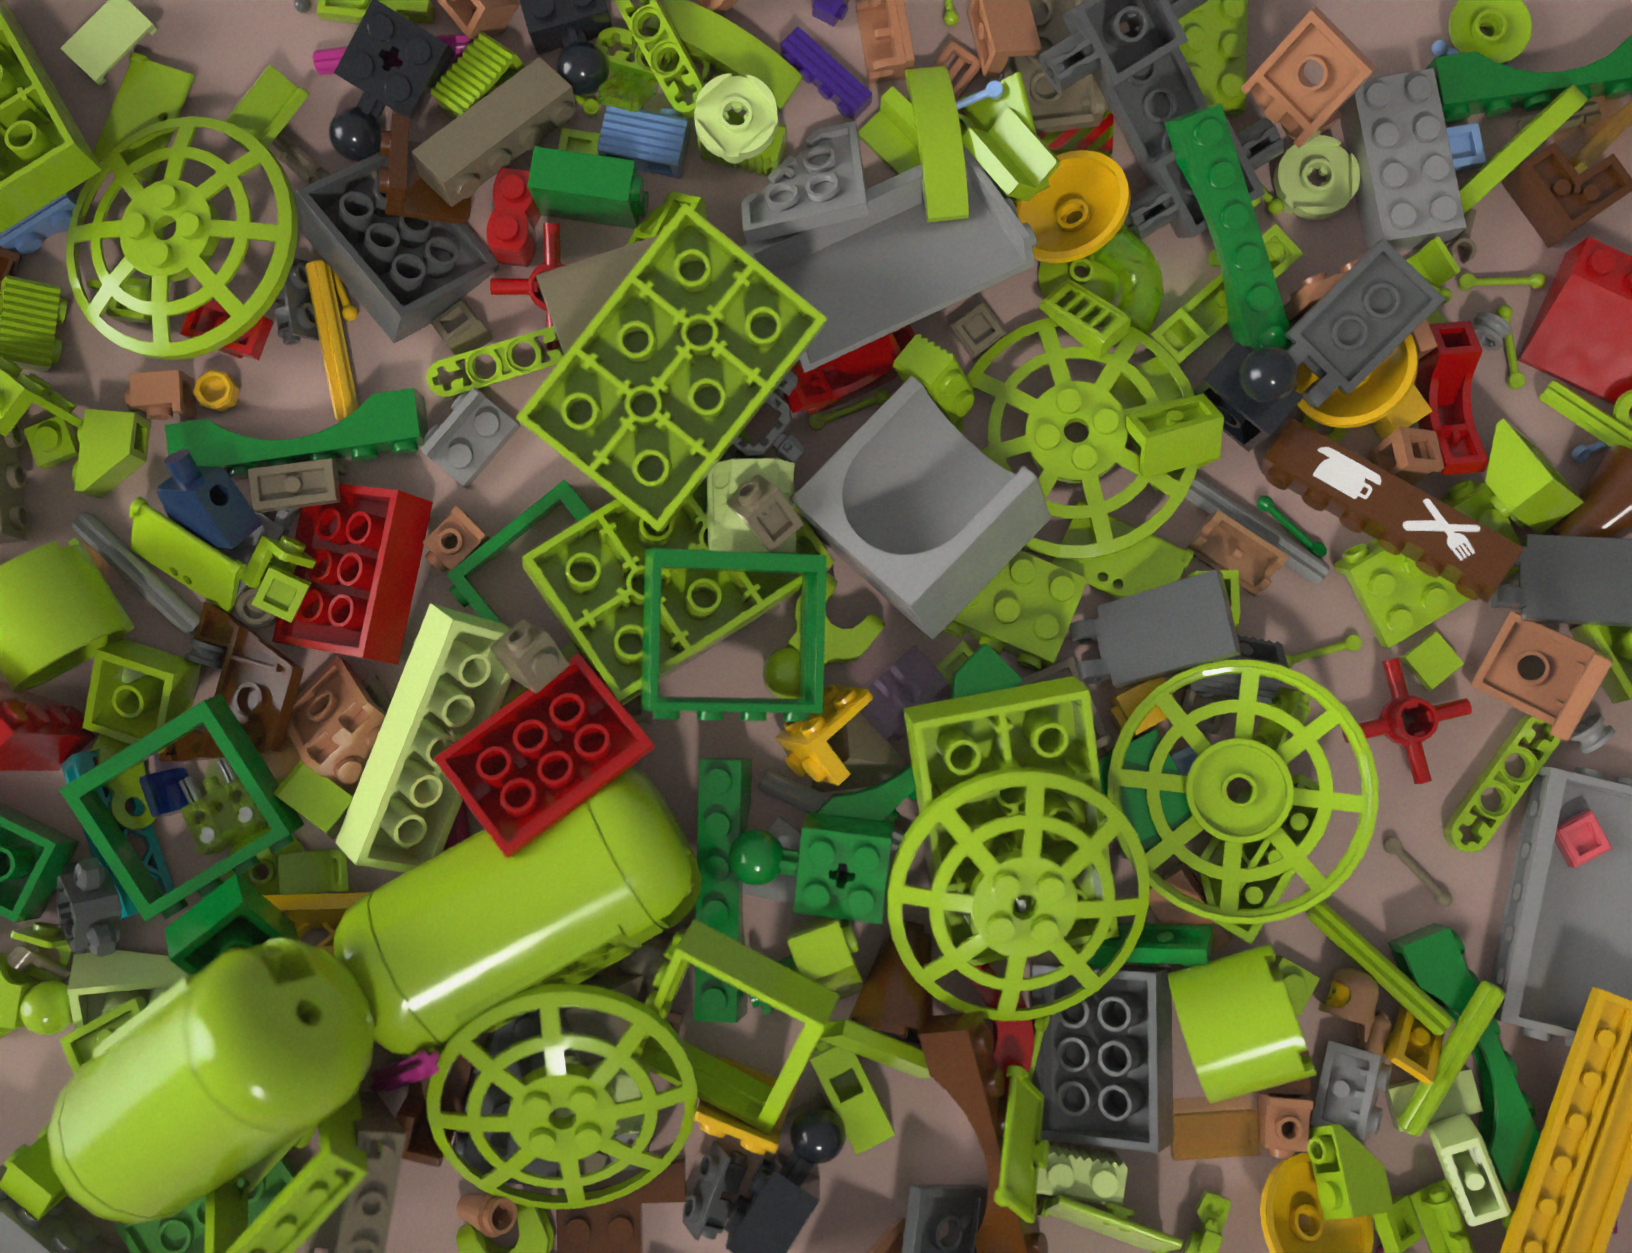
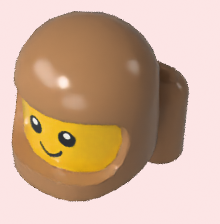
[1318,968,1392,1056]

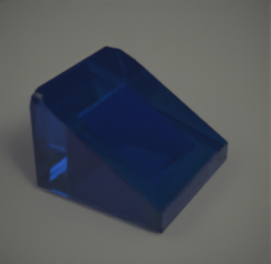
[139,767,190,817]

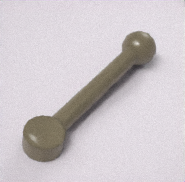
[1383,837,1453,907]

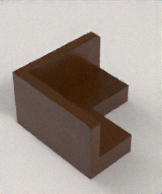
[1502,142,1632,248]
[395,1054,473,1167]

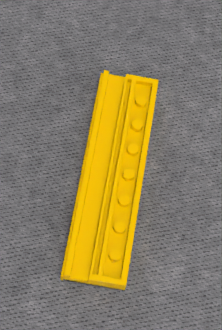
[1500,987,1632,1253]

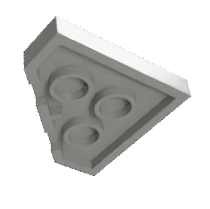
[741,121,870,243]

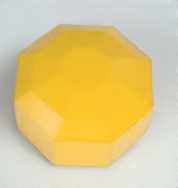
[193,369,240,413]

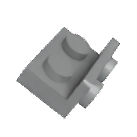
[420,387,520,489]
[1310,1040,1392,1142]

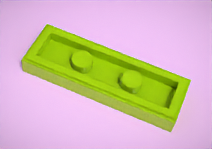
[819,1019,932,1079]

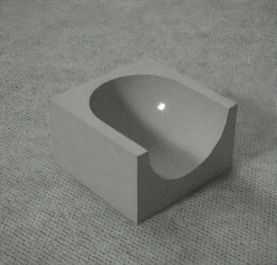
[791,376,1051,640]

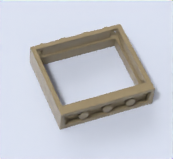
[304,1092,406,1253]

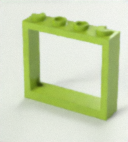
[632,919,840,1135]
[205,1086,368,1253]

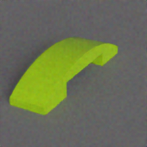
[645,0,803,112]
[905,66,969,223]
[1149,224,1304,365]

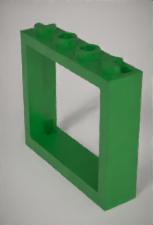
[446,479,592,662]
[641,548,827,722]
[59,694,305,922]

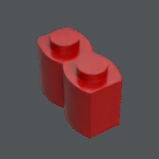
[486,167,541,267]

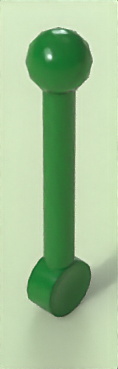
[1257,495,1327,559]

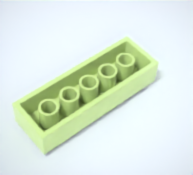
[335,603,512,872]

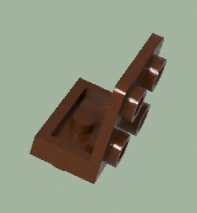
[378,114,471,224]

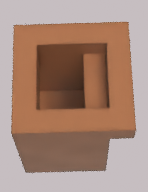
[125,369,197,420]
[1370,427,1444,485]
[422,506,491,573]
[1255,1094,1313,1159]

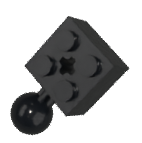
[329,0,457,161]
[519,0,613,97]
[1193,342,1303,452]
[724,1106,846,1253]

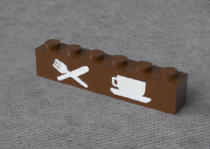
[1261,418,1524,603]

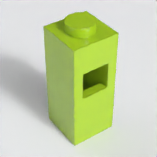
[810,1040,895,1155]

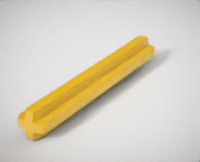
[305,260,359,421]

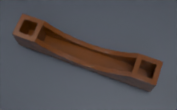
[919,1011,1048,1253]

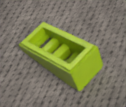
[1039,278,1131,359]

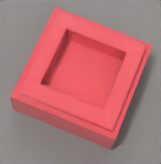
[1554,810,1613,868]

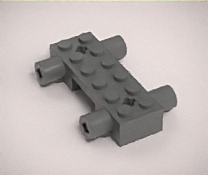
[1039,0,1285,241]

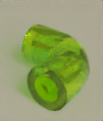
[1093,226,1164,335]

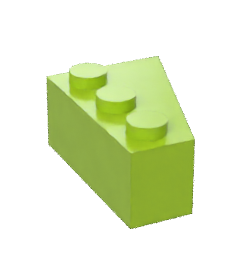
[787,916,864,1000]

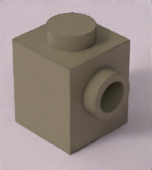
[490,619,569,694]

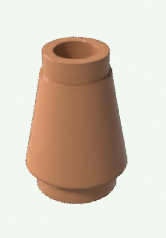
[456,1192,517,1237]

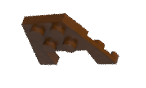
[159,602,304,763]
[556,1158,687,1253]

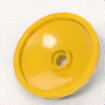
[1014,150,1131,263]
[1296,334,1418,428]
[1260,1152,1374,1253]

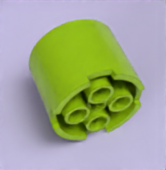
[0,537,135,693]
[1168,943,1317,1104]

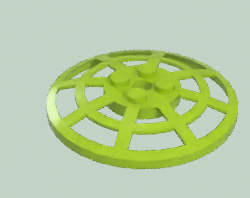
[66,116,298,360]
[954,314,1199,560]
[1108,660,1379,924]
[886,767,1150,1021]
[427,984,697,1210]

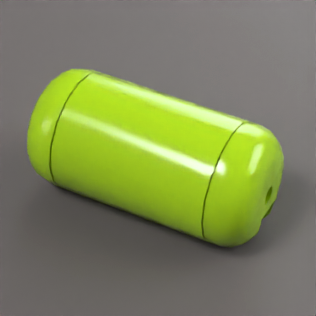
[334,766,702,1056]
[47,938,374,1225]

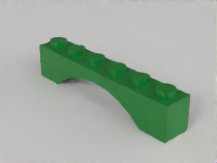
[1426,34,1632,123]
[1164,103,1293,351]
[164,388,428,480]
[803,643,1023,865]
[694,758,752,1023]
[1388,923,1542,1194]

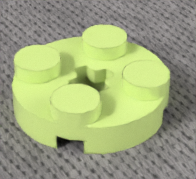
[694,73,779,164]
[1274,135,1360,220]

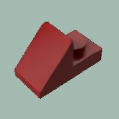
[180,300,274,361]

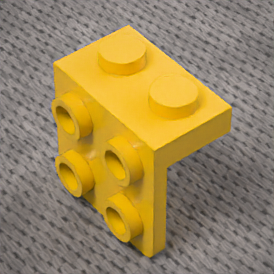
[775,684,874,786]

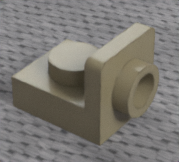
[726,474,804,553]

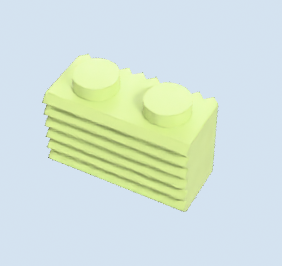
[1426,1113,1511,1226]
[1037,1141,1128,1206]

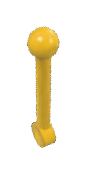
[316,250,358,321]

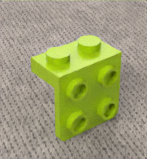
[0,355,83,437]

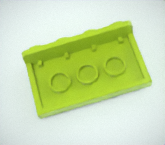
[1178,0,1248,117]
[1333,480,1521,649]
[902,550,1088,671]

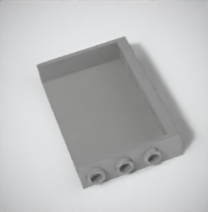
[741,145,1037,373]
[1490,767,1632,1047]

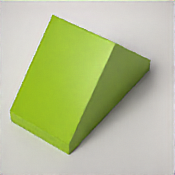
[273,759,353,840]

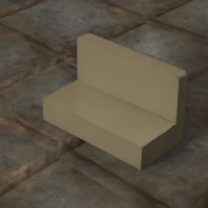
[248,458,346,513]

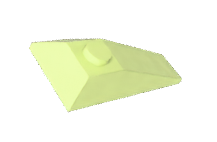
[67,950,189,1030]

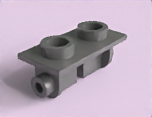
[274,258,320,345]
[682,1141,748,1240]

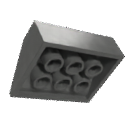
[295,152,500,343]
[1032,964,1174,1153]

